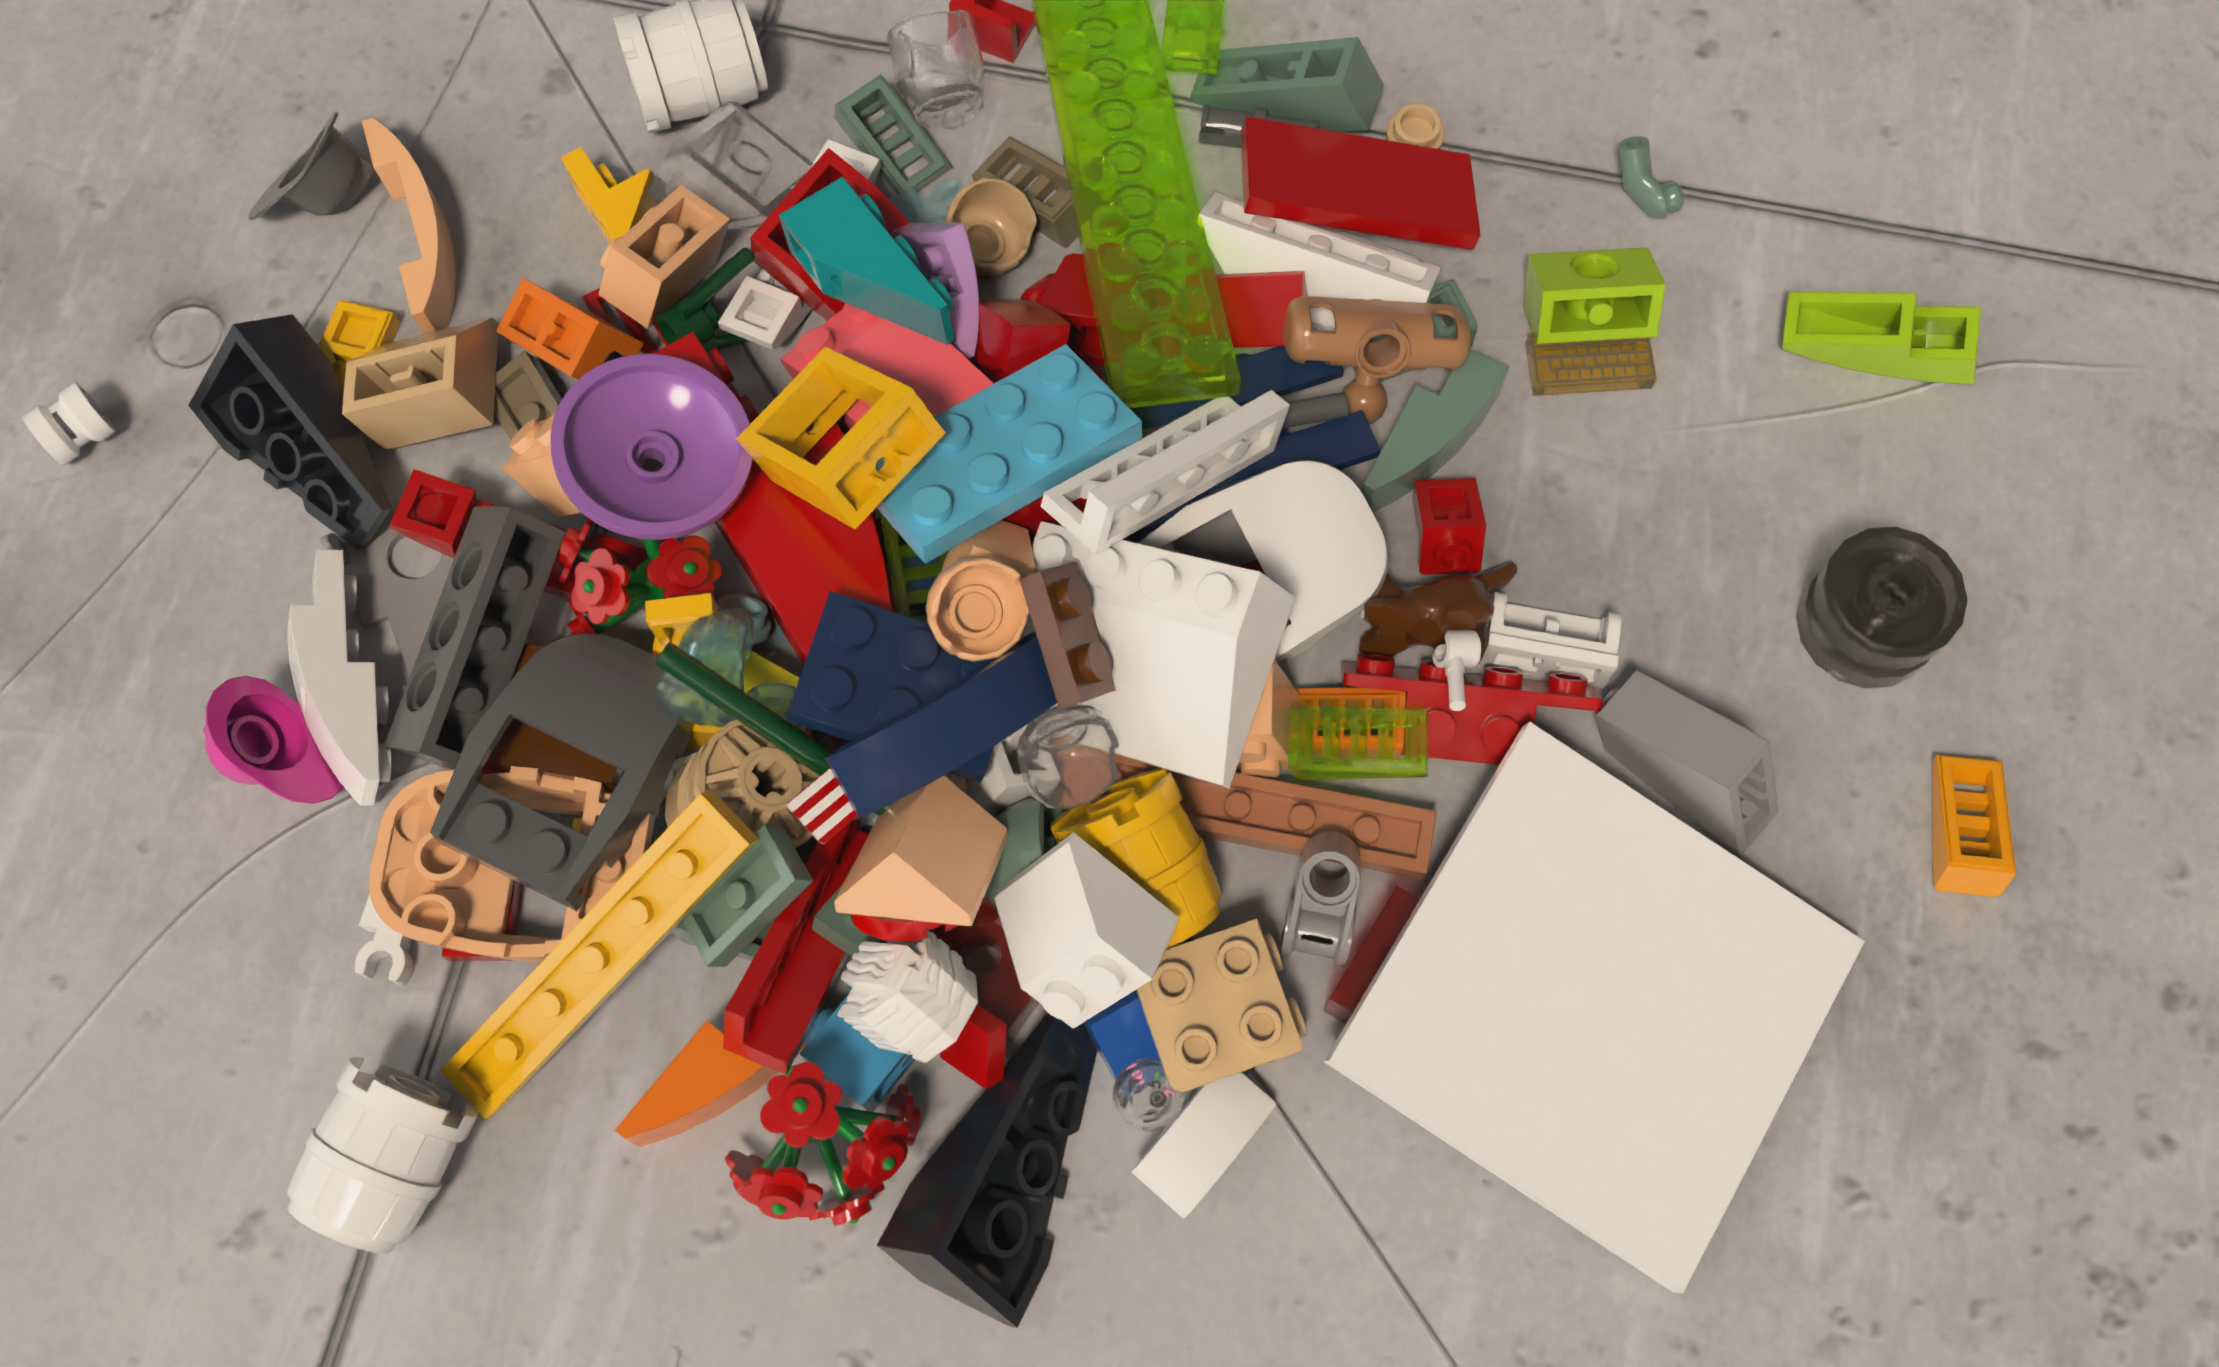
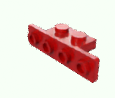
[1340,654,1603,765]

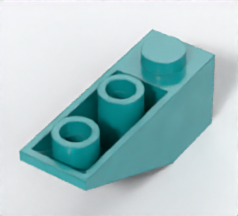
[779,177,955,345]

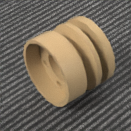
[665,720,819,849]

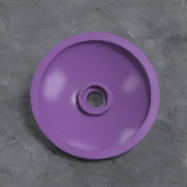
[550,354,753,540]

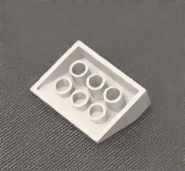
[1020,521,1296,789]

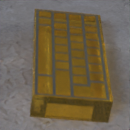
[1525,332,1657,396]

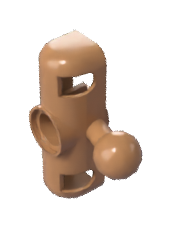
[1282,296,1471,424]

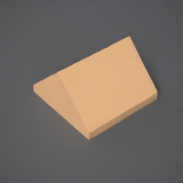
[834,776,1008,926]

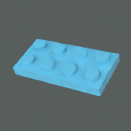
[876,344,1142,564]

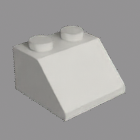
[994,832,1179,1029]

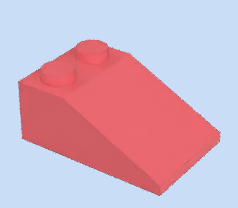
[780,303,994,435]

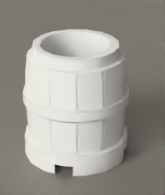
[613,0,768,134]
[287,1057,478,1253]

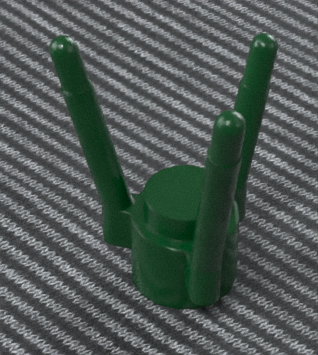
[656,247,755,353]

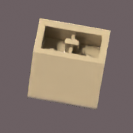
[342,317,498,450]

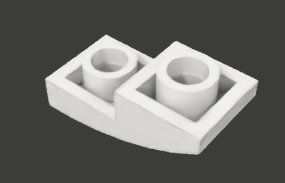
[1131,1072,1277,1218]

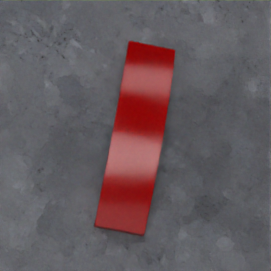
[390,469,648,612]

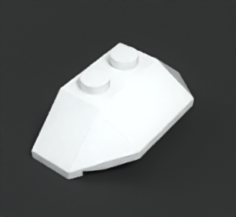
[1196,192,1441,331]

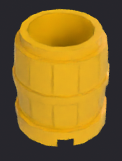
[1050,769,1222,949]

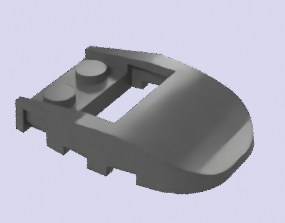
[430,634,695,912]

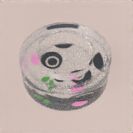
[1113,1058,1184,1132]

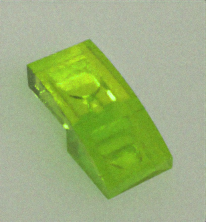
[1160,0,1225,74]

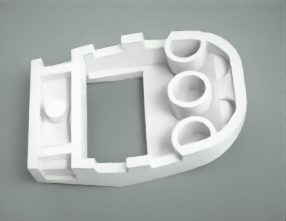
[1138,460,1388,662]

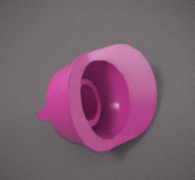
[203,676,344,804]

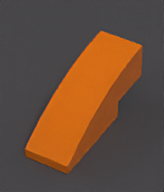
[615,1021,807,1147]

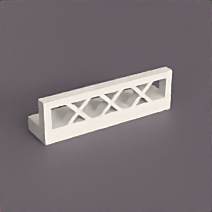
[1041,390,1290,555]

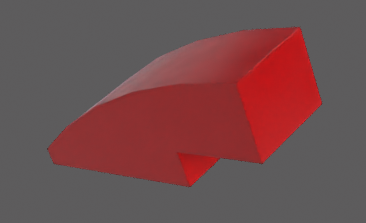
[968,299,1071,374]

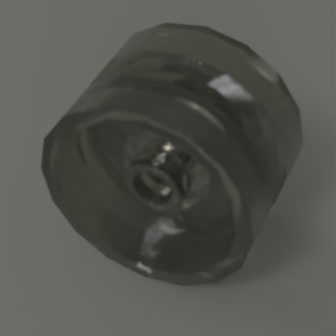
[1796,527,1968,689]

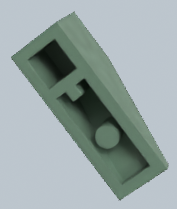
[1190,37,1384,132]

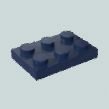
[786,591,998,783]

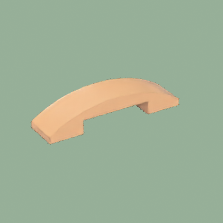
[362,118,456,334]

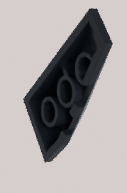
[188,314,392,549]
[877,1013,1097,1328]

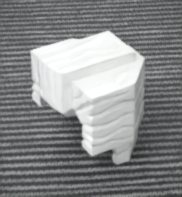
[837,930,978,1063]

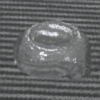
[1017,704,1119,809]

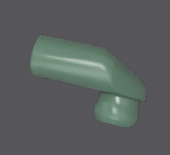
[1619,136,1684,219]

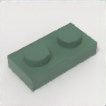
[682,824,813,967]

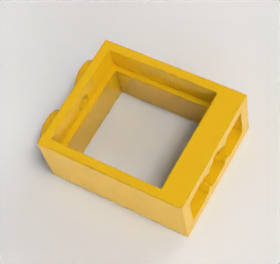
[736,346,945,530]

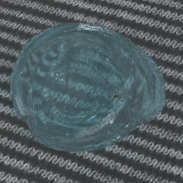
[654,607,754,727]

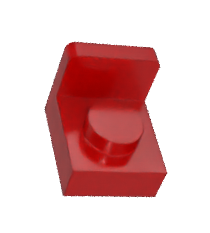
[1413,478,1486,575]

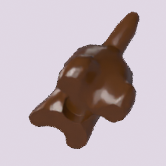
[1358,562,1517,669]

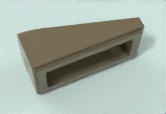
[972,136,1101,248]

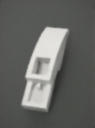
[287,549,391,806]

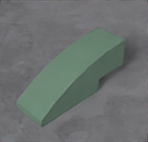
[1362,349,1509,512]

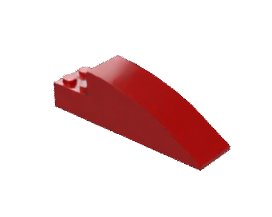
[653,332,899,806]

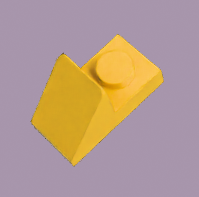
[561,147,663,244]

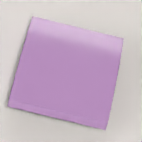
[891,223,979,359]

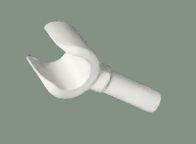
[1432,630,1481,711]

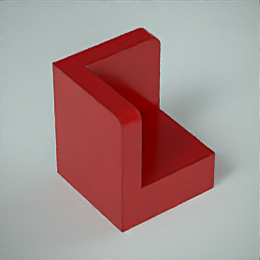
[949,0,1036,63]

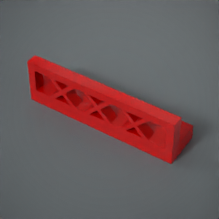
[723,817,869,1075]

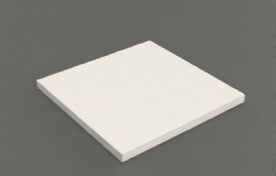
[1324,722,1865,1294]

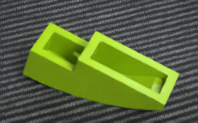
[1782,292,1981,385]

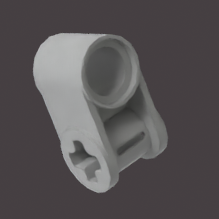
[1280,831,1360,968]

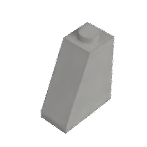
[1596,670,1779,857]

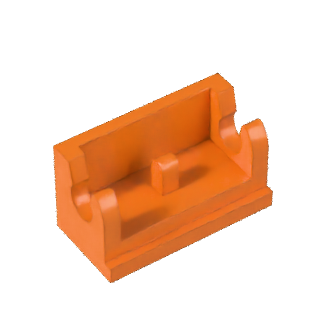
[496,278,644,380]

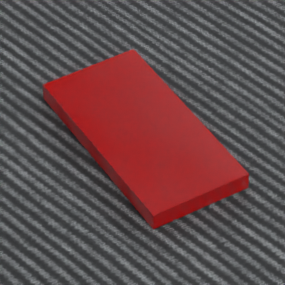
[1241,116,1481,250]

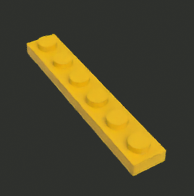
[440,789,759,1120]

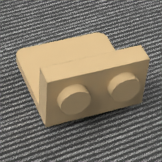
[1136,919,1306,1092]

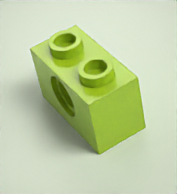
[1523,247,1666,344]

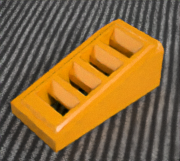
[1932,754,2016,897]

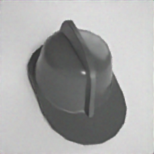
[248,111,374,220]

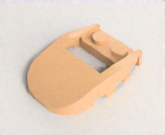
[369,766,660,965]

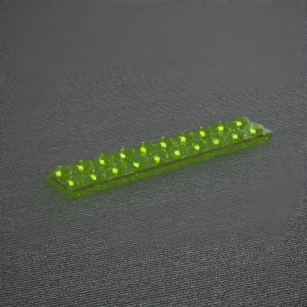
[1030,0,1241,408]

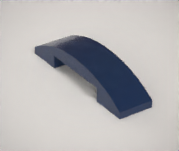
[824,631,1057,818]

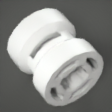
[22,381,116,466]

